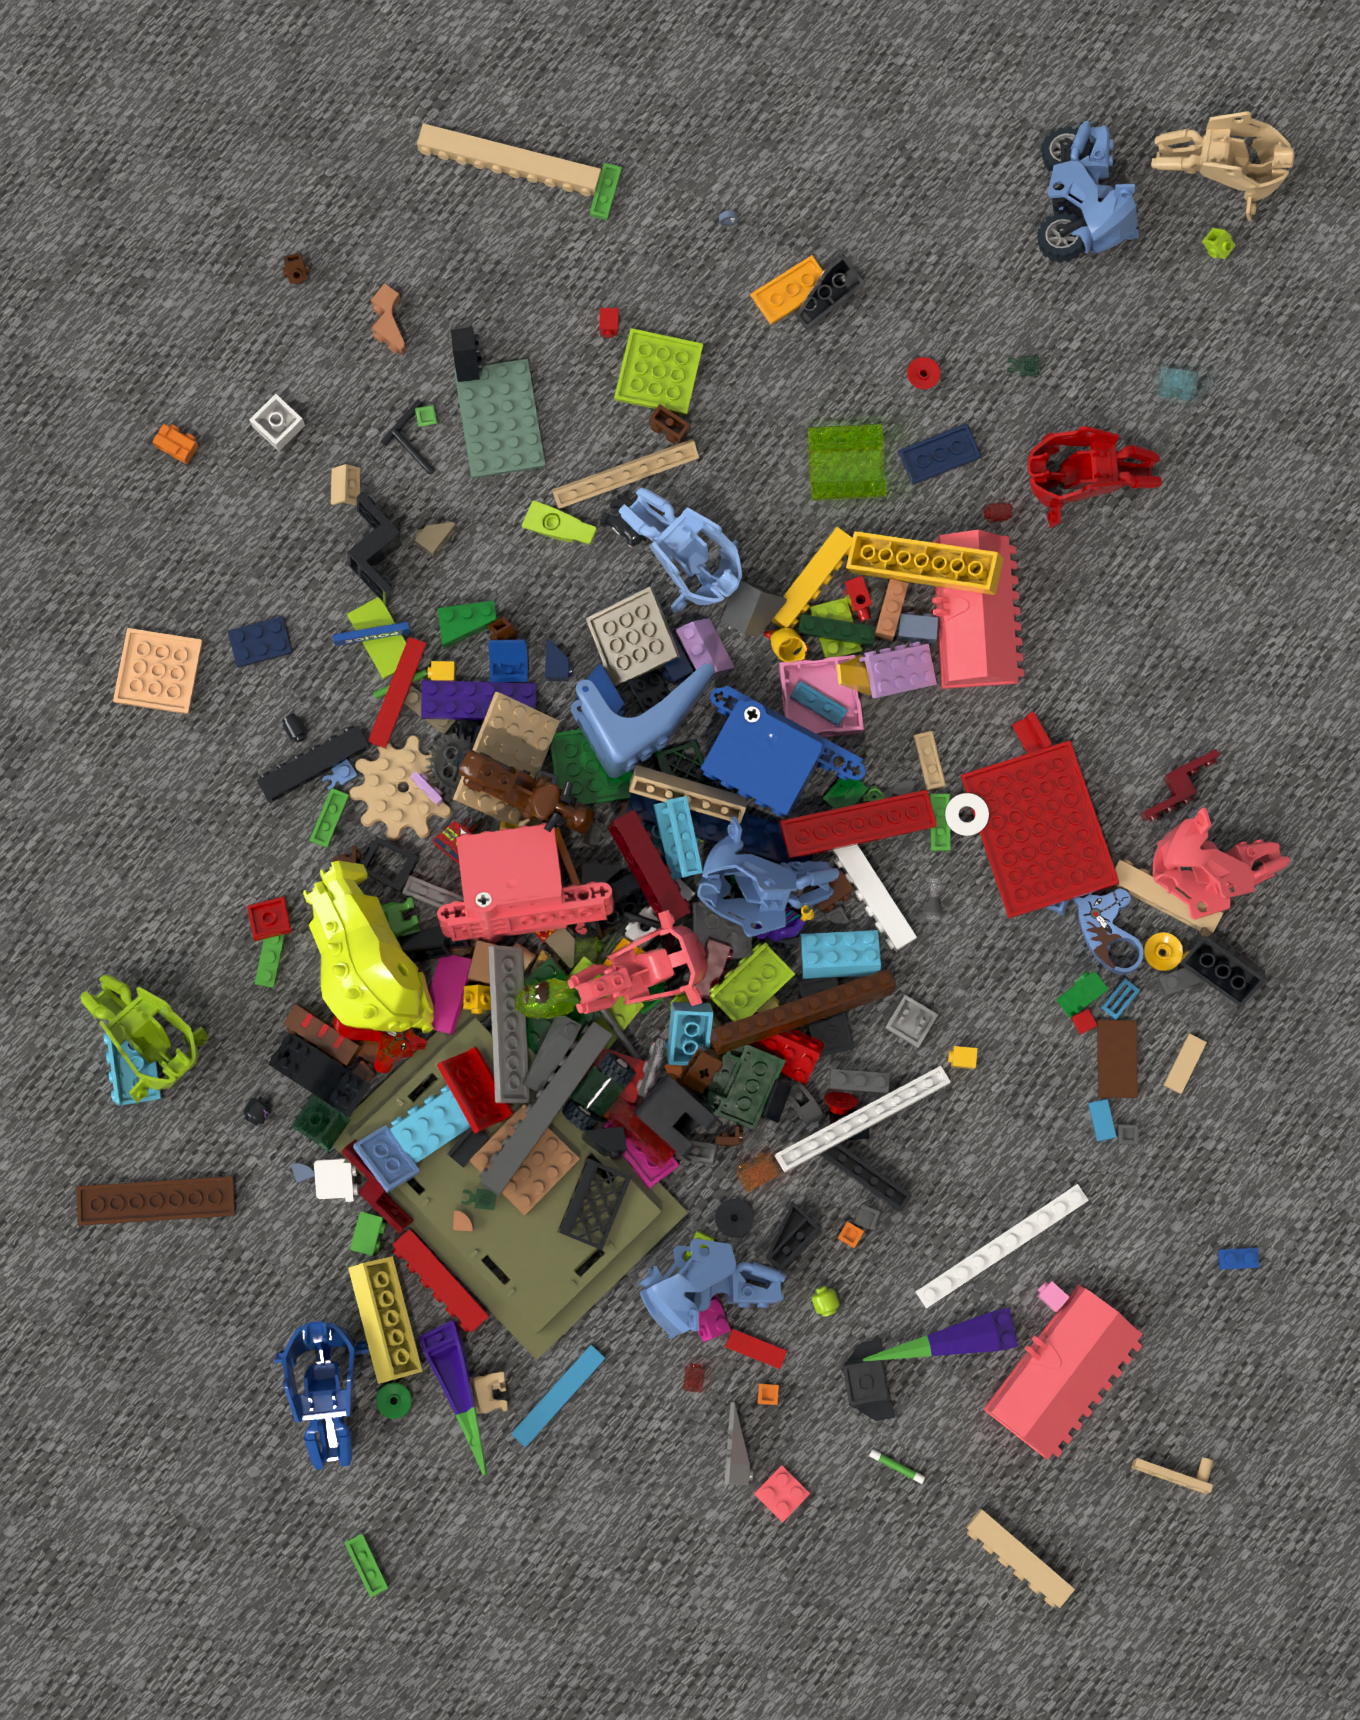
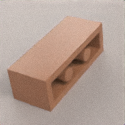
[875,579,909,642]

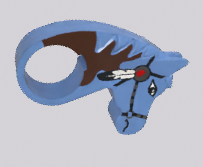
[1072,889,1144,975]

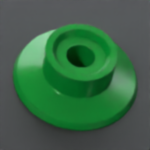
[376,1383,412,1419]

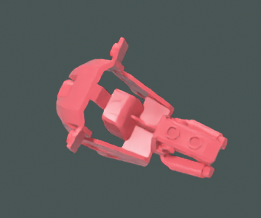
[1153,808,1290,920]
[568,910,708,1014]

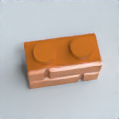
[153,424,198,465]

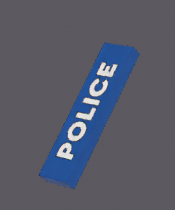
[333,622,410,646]

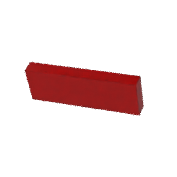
[725,1329,787,1369]

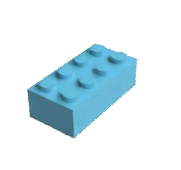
[800,930,881,979]

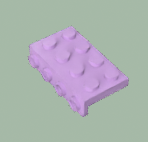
[859,641,937,698]

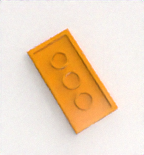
[750,255,824,325]

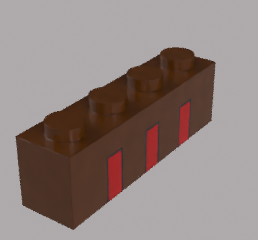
[283,1004,363,1067]

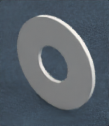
[945,793,989,836]

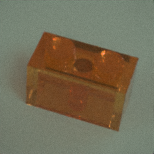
[735,1153,781,1193]

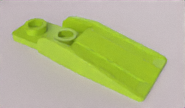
[522,501,597,545]

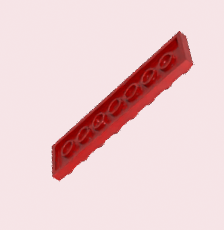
[779,790,937,859]

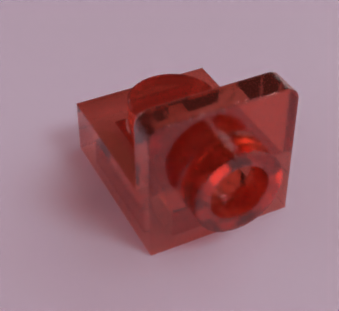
[683,1363,705,1393]

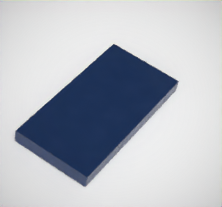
[898,423,982,486]

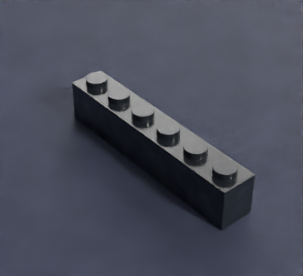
[257,725,370,803]
[810,1127,912,1213]

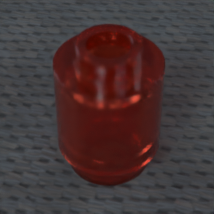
[983,502,1012,523]

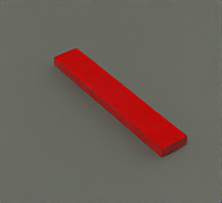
[368,637,427,749]

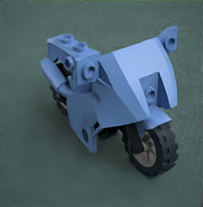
[1037,121,1139,263]

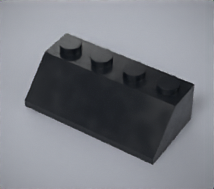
[1180,927,1266,1008]

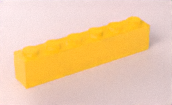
[771,527,853,629]

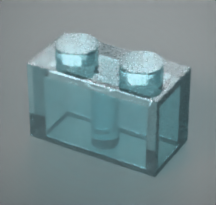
[1156,367,1198,401]

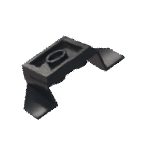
[842,1339,895,1421]

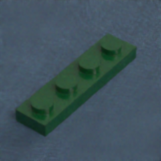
[798,614,876,647]

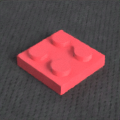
[754,1465,810,1523]

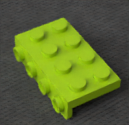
[709,942,795,1022]

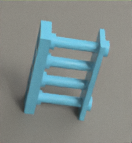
[654,796,703,880]

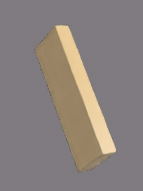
[913,731,946,791]
[1163,1033,1207,1094]

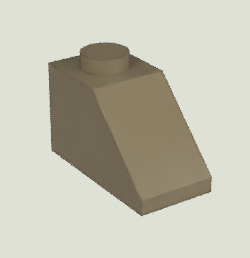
[415,522,457,558]
[545,927,575,971]

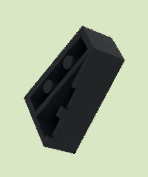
[766,1202,822,1273]

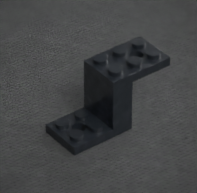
[347,492,400,606]
[268,1032,371,1118]

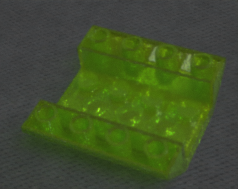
[807,424,887,501]

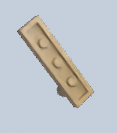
[1131,1458,1214,1494]

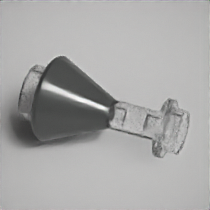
[921,878,944,922]

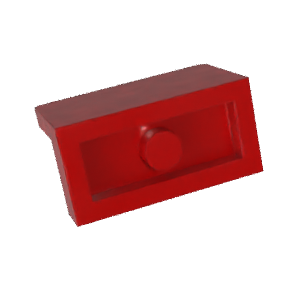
[1012,711,1052,754]

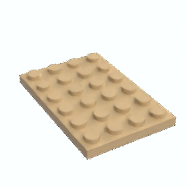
[453,692,560,824]

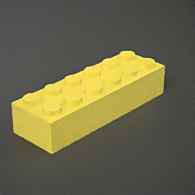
[348,1256,423,1384]

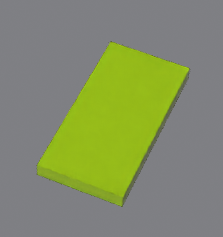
[347,597,406,680]

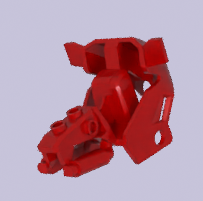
[1028,426,1162,528]

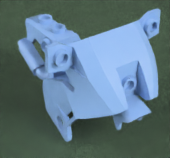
[619,488,742,614]

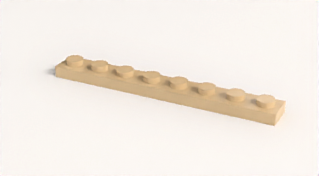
[552,439,699,509]

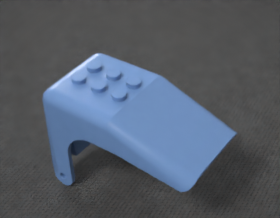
[570,664,715,778]

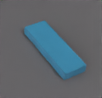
[790,681,848,727]

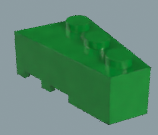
[438,601,497,650]
[1056,971,1109,1018]

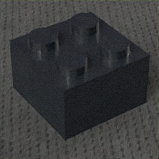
[451,327,483,382]

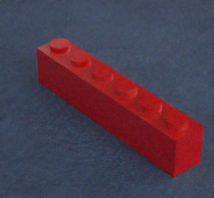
[392,1229,490,1333]

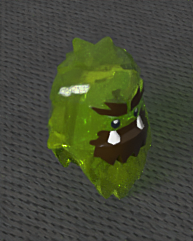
[515,978,579,1019]

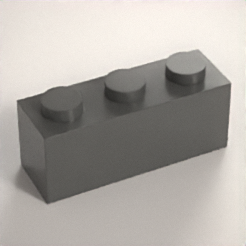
[829,1069,890,1095]

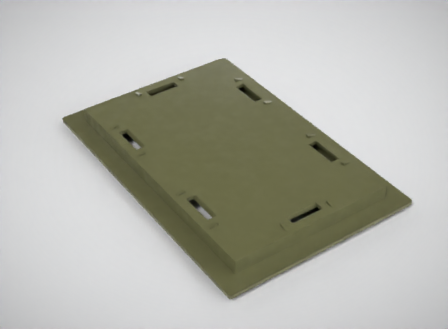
[327,1007,687,1359]

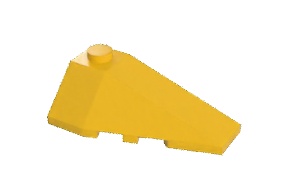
[836,655,872,695]

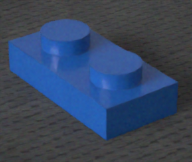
[1218,1248,1260,1270]

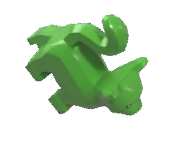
[381,897,420,938]

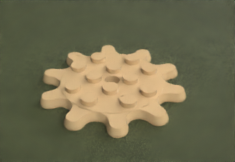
[349,735,455,841]

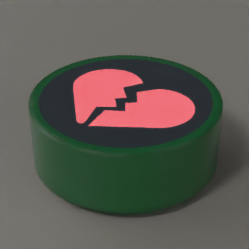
[572,922,591,939]

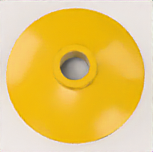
[1144,932,1183,971]

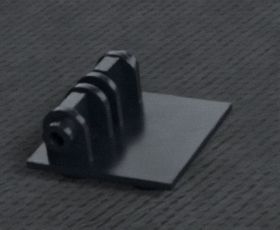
[627,669,670,714]

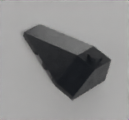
[795,254,866,330]

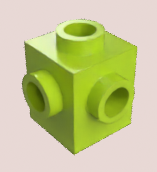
[1202,228,1236,259]

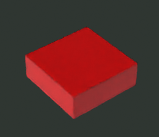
[1071,1009,1097,1035]

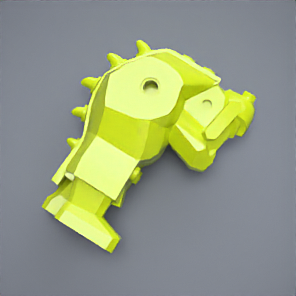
[303,861,435,1033]

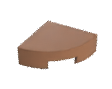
[453,1210,473,1231]

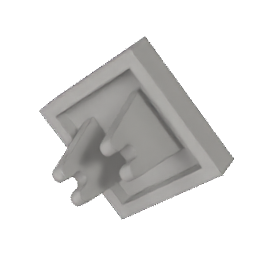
[885,995,938,1048]

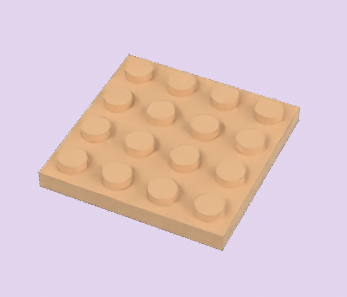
[113,628,203,714]

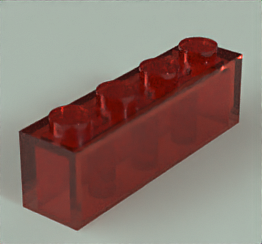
[604,1097,677,1169]

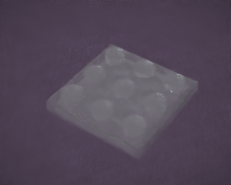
[636,1038,667,1100]

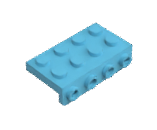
[104,1033,162,1106]
[390,1085,470,1164]

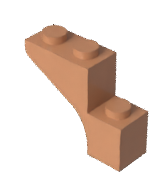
[371,283,406,355]

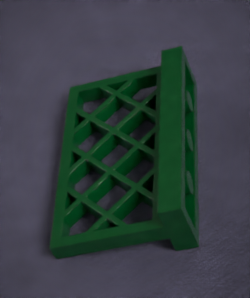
[652,741,713,787]

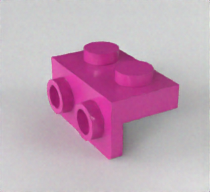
[698,1294,731,1342]

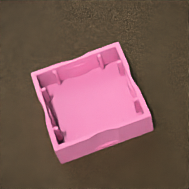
[779,655,864,737]

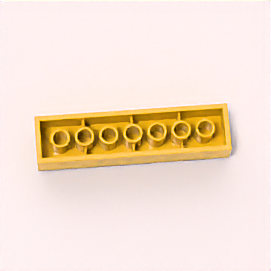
[846,531,1004,595]

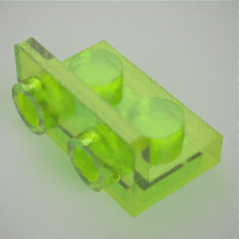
[574,936,602,968]

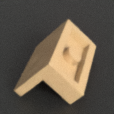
[331,464,360,505]

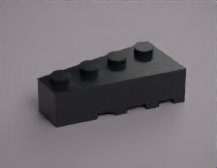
[588,873,648,940]

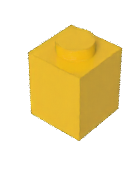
[428,661,456,681]
[948,1046,977,1069]

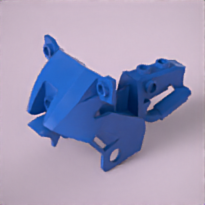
[274,1321,370,1469]

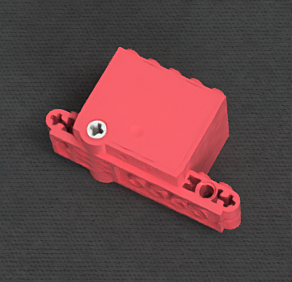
[437,823,614,944]

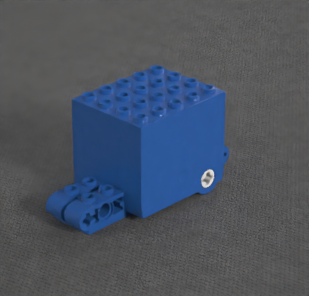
[701,685,866,817]

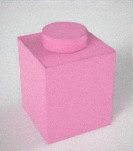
[1037,1281,1070,1312]

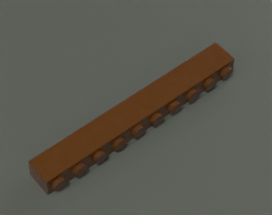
[710,969,897,1055]

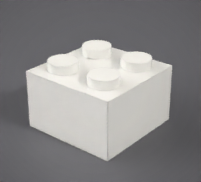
[250,394,305,451]

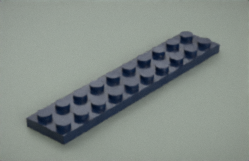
[625,792,813,864]

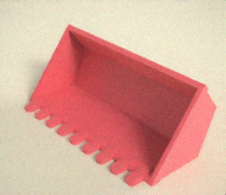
[932,530,1024,689]
[983,1285,1143,1460]

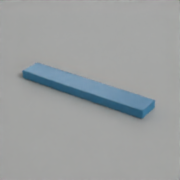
[511,1345,605,1447]

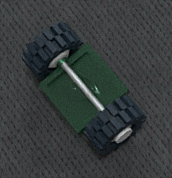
[562,1052,636,1132]

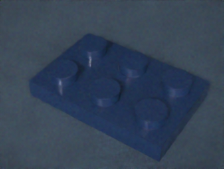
[228,616,292,668]

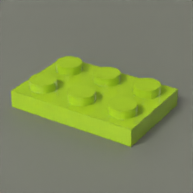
[810,598,862,659]

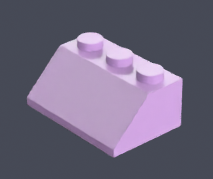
[676,618,735,679]

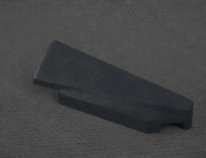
[396,926,471,962]

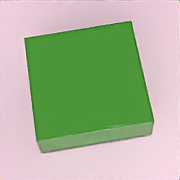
[415,405,437,427]

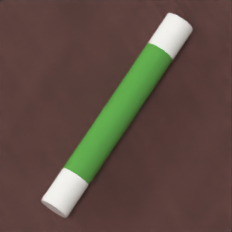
[869,1449,925,1484]

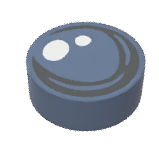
[719,210,738,226]

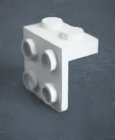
[314,1158,359,1202]

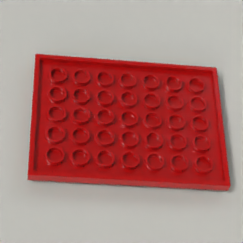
[960,740,1119,919]

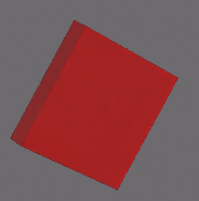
[247,896,292,941]

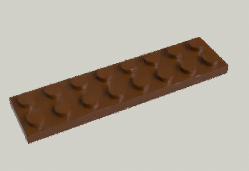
[76,1176,235,1226]

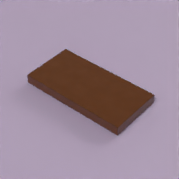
[1097,1020,1138,1098]

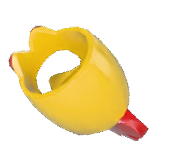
[764,628,809,662]

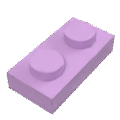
[410,771,443,806]

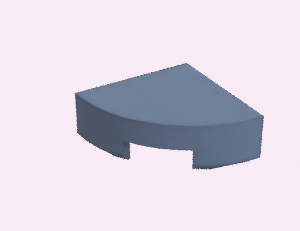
[291,1163,315,1183]

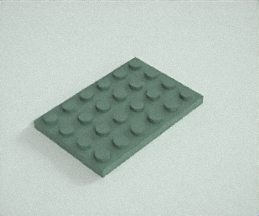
[454,359,546,479]

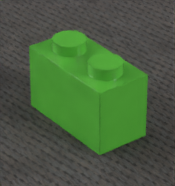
[350,1211,387,1256]

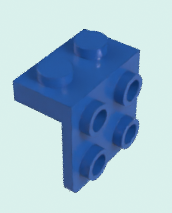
[488,639,528,682]

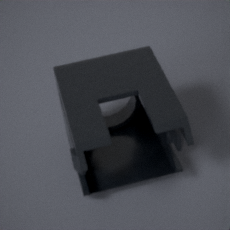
[634,1073,723,1162]

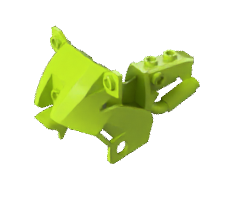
[80,974,209,1103]

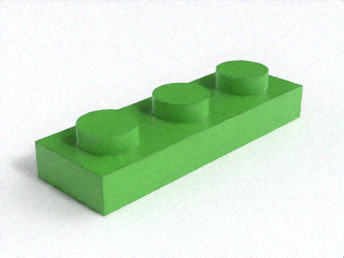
[589,163,622,221]
[309,788,350,849]
[930,794,951,852]
[255,934,286,988]
[345,1533,389,1598]

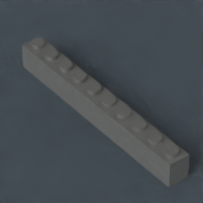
[479,1021,613,1197]

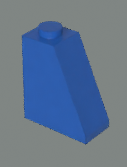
[576,664,625,717]

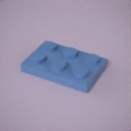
[353,1125,420,1193]

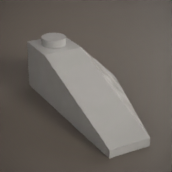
[724,1402,753,1485]

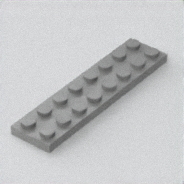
[488,945,530,1104]

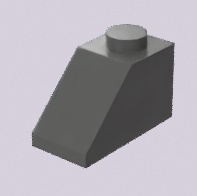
[788,1081,824,1126]

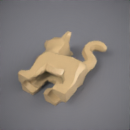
[470,1372,508,1414]

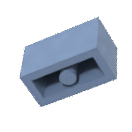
[897,612,938,644]

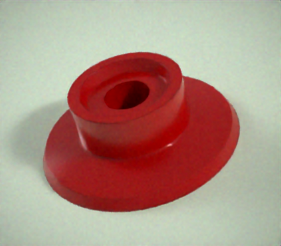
[907,357,940,389]
[824,1091,858,1115]

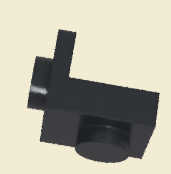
[452,719,482,740]

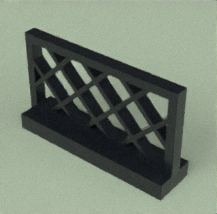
[557,1159,632,1250]

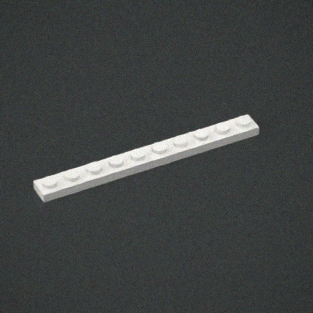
[775,1066,951,1173]
[915,1184,1089,1308]

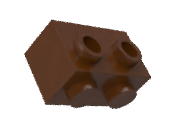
[649,404,691,444]

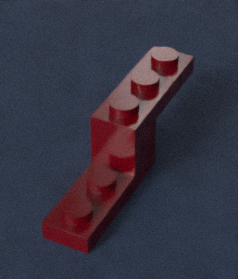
[1140,749,1220,822]
[341,1139,414,1234]

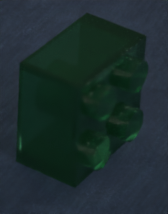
[291,1094,351,1152]

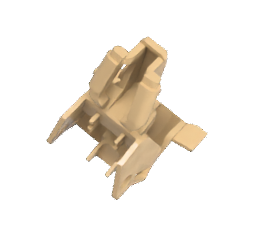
[1151,112,1295,221]

